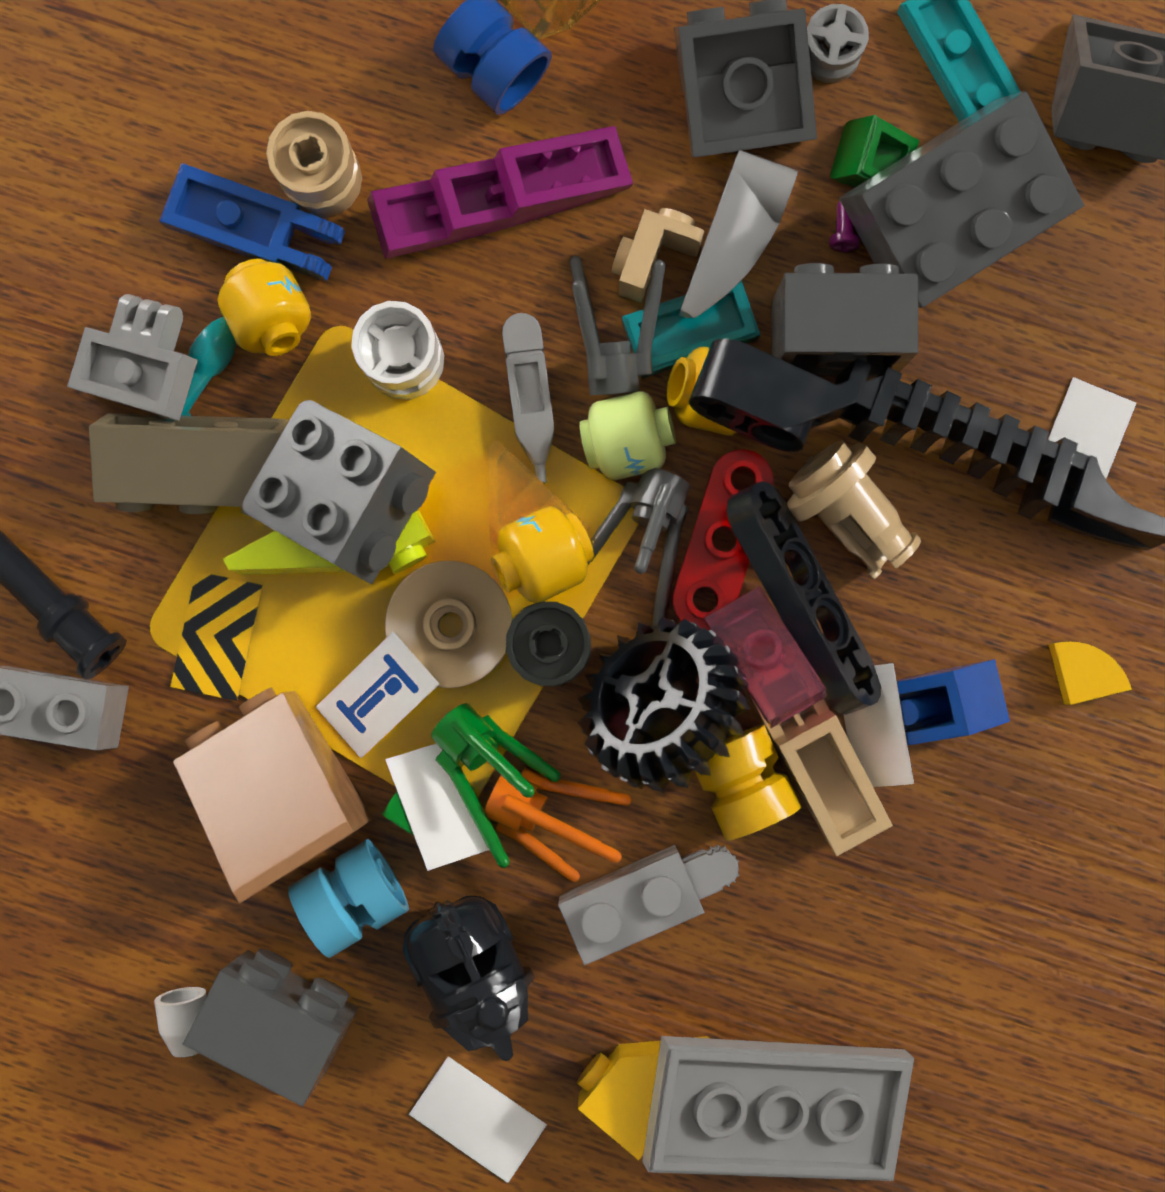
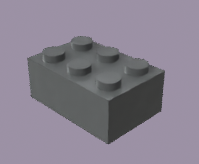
[839,91,1085,308]

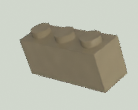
[89,413,290,515]

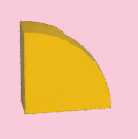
[1049,642,1132,705]

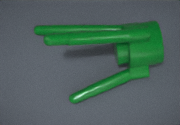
[431,703,561,868]

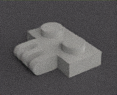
[67,294,198,421]

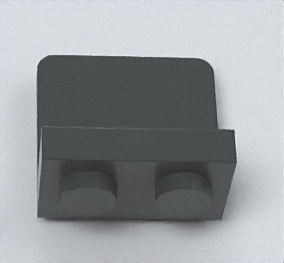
[243,400,436,584]

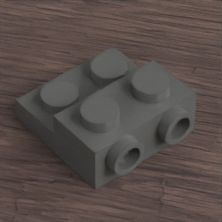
[674,0,817,157]

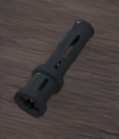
[0,530,127,680]

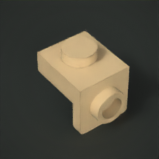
[611,208,704,303]

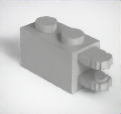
[558,844,740,965]

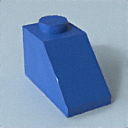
[896,659,1010,745]

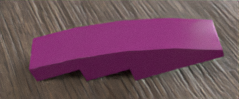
[367,126,633,259]

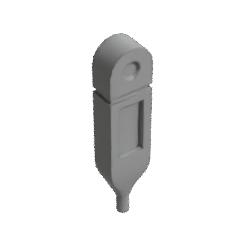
[502,313,554,484]

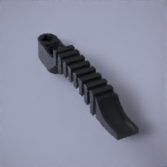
[689,338,1165,551]

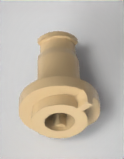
[787,440,921,580]

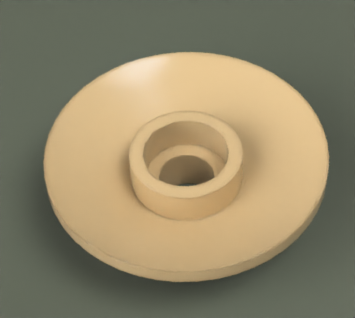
[385,561,512,688]

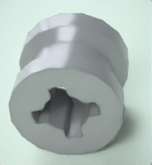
[807,4,869,83]

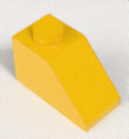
[577,1036,711,1160]

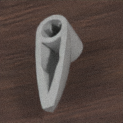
[679,150,798,318]

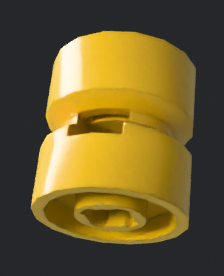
[694,724,801,841]

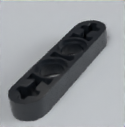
[727,481,882,715]

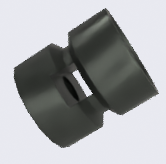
[506,601,591,686]

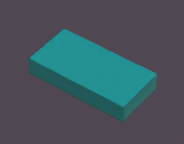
[622,281,760,379]

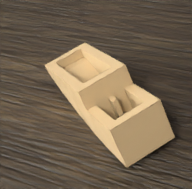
[743,647,893,856]

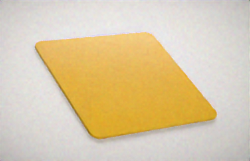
[150,326,639,798]

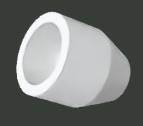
[154,987,207,1057]

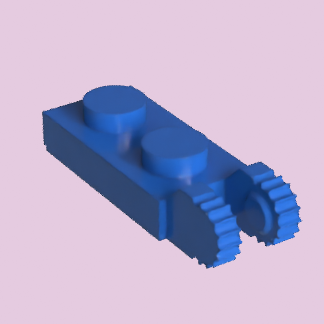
[159,163,346,281]

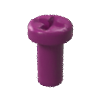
[829,201,860,253]

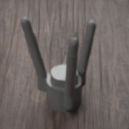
[570,255,665,396]
[587,468,690,630]

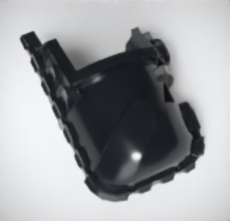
[403,895,535,1061]

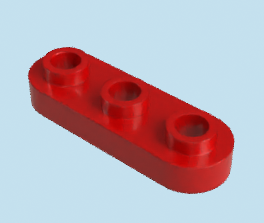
[672,449,774,631]

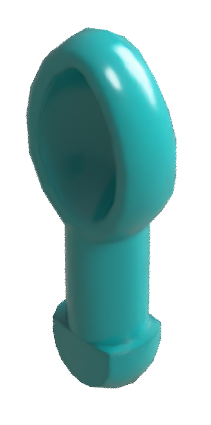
[181,317,237,416]

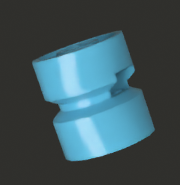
[288,839,409,958]

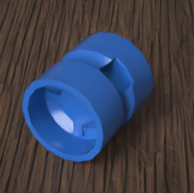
[433,0,552,115]

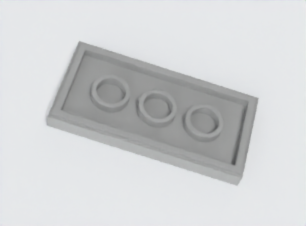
[642,1036,914,1181]

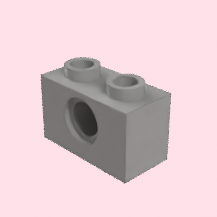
[0,666,129,750]

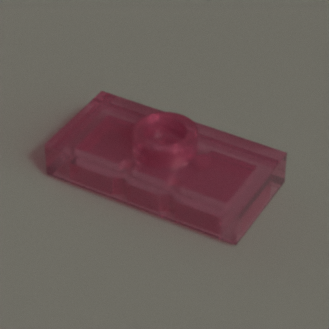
[704,586,827,728]

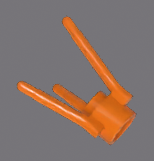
[484,767,632,882]

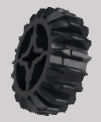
[578,617,751,793]

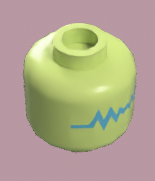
[580,391,676,480]

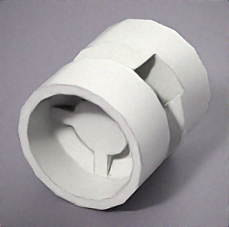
[351,301,444,400]

